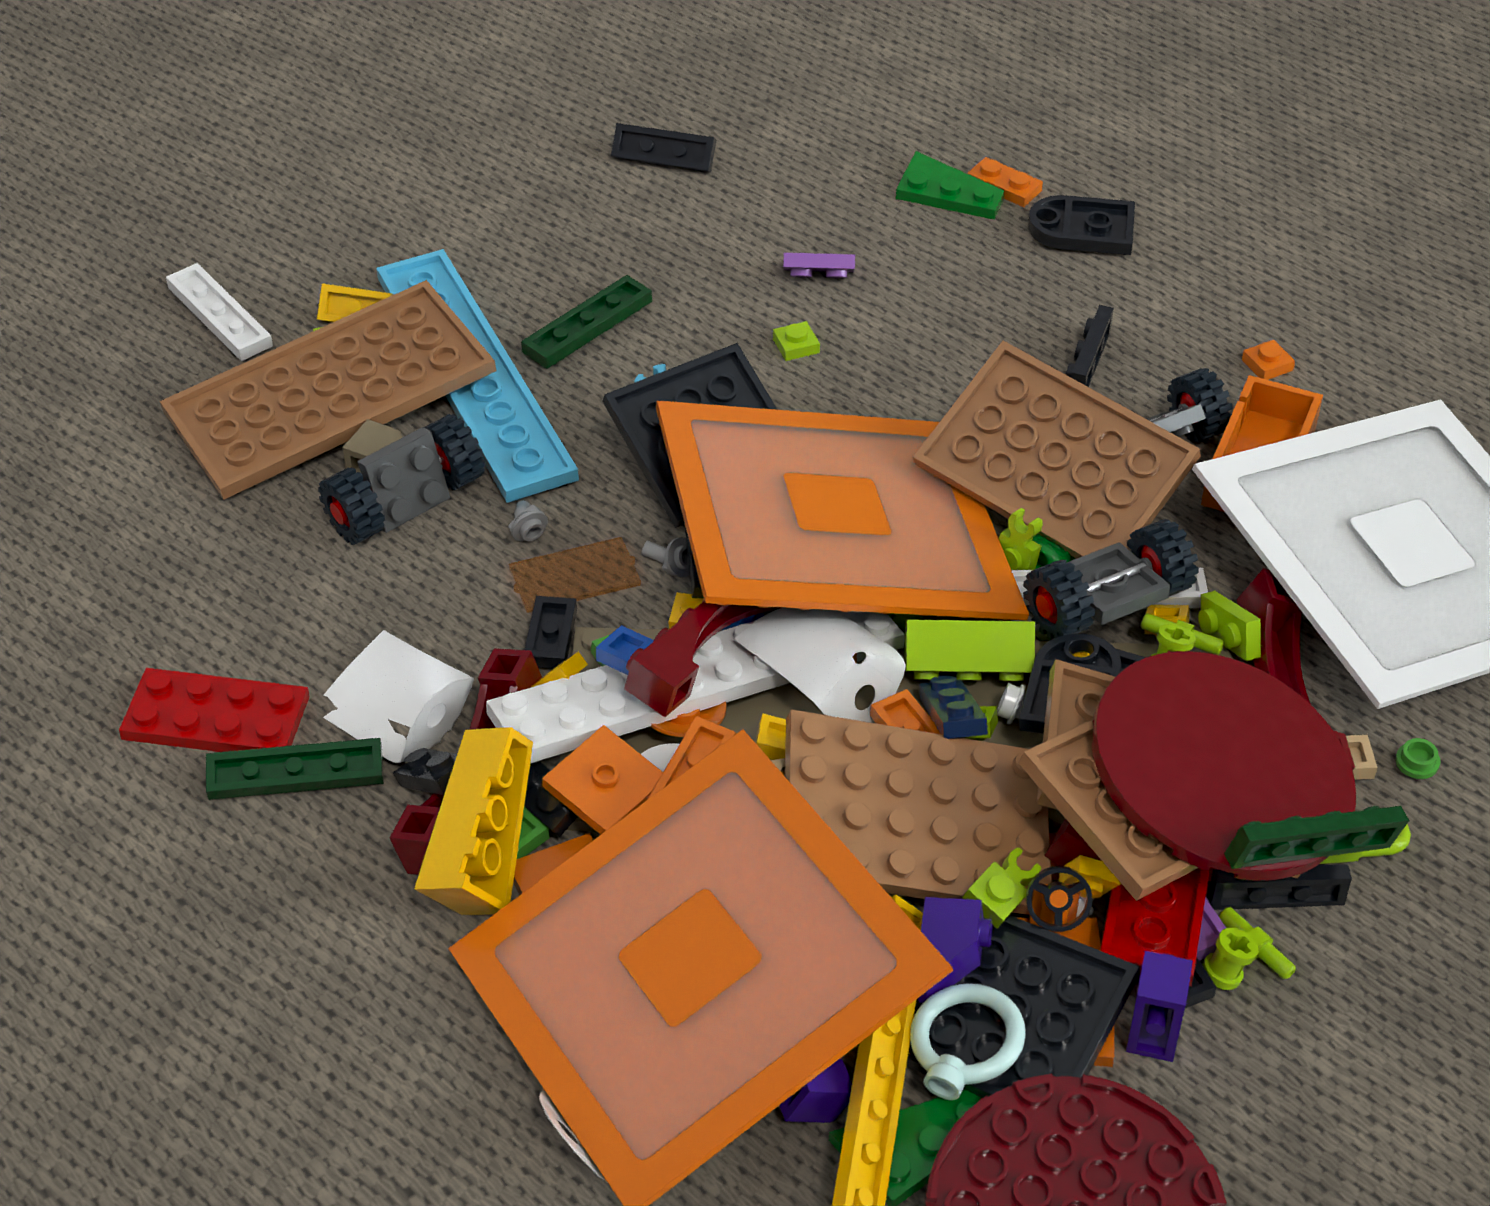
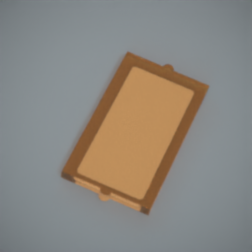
[509,537,641,613]

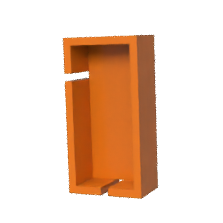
[1201,375,1323,512]

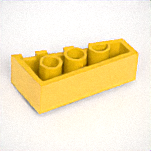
[414,727,533,915]

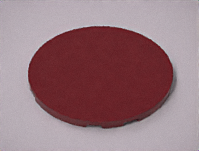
[1091,651,1356,881]
[925,1074,1227,1206]

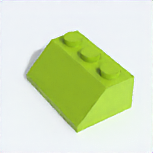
[904,620,1035,681]

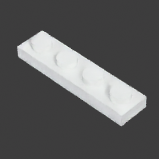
[166,263,273,361]

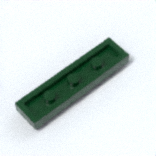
[521,275,652,369]
[206,738,384,800]
[1224,806,1410,869]

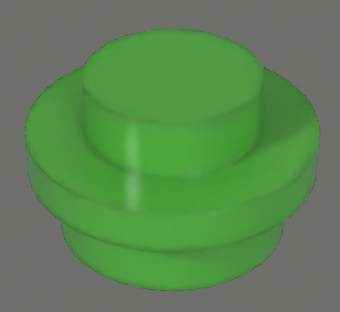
[1395,738,1440,779]

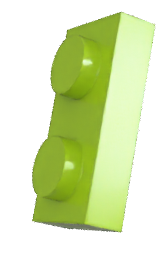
[1198,591,1261,661]

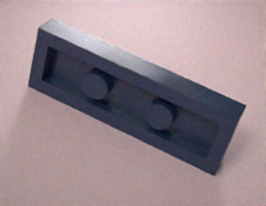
[919,676,988,739]

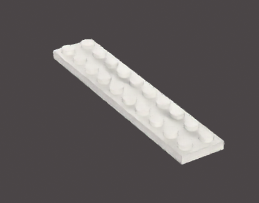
[486,610,905,763]

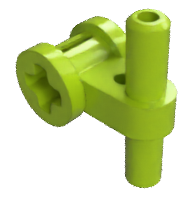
[1141,613,1224,656]
[1202,907,1296,990]

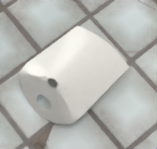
[734,607,906,723]
[323,630,475,763]

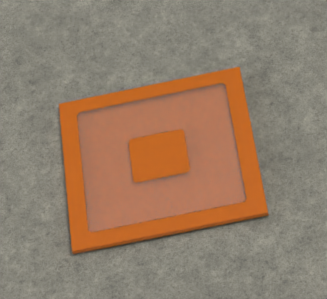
[656,401,1029,621]
[448,729,954,1206]

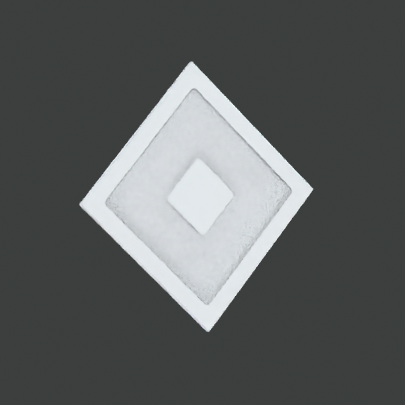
[1192,400,1490,709]

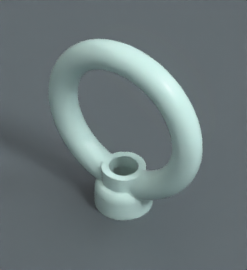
[910,984,1025,1100]

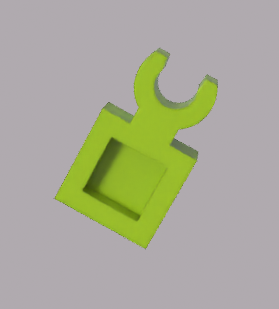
[999,508,1043,570]
[962,847,1041,928]

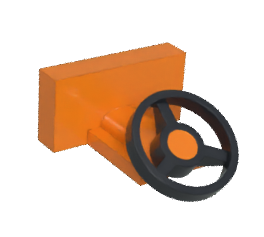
[1018,866,1101,951]

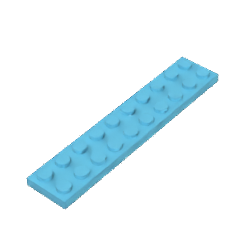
[376,249,579,503]

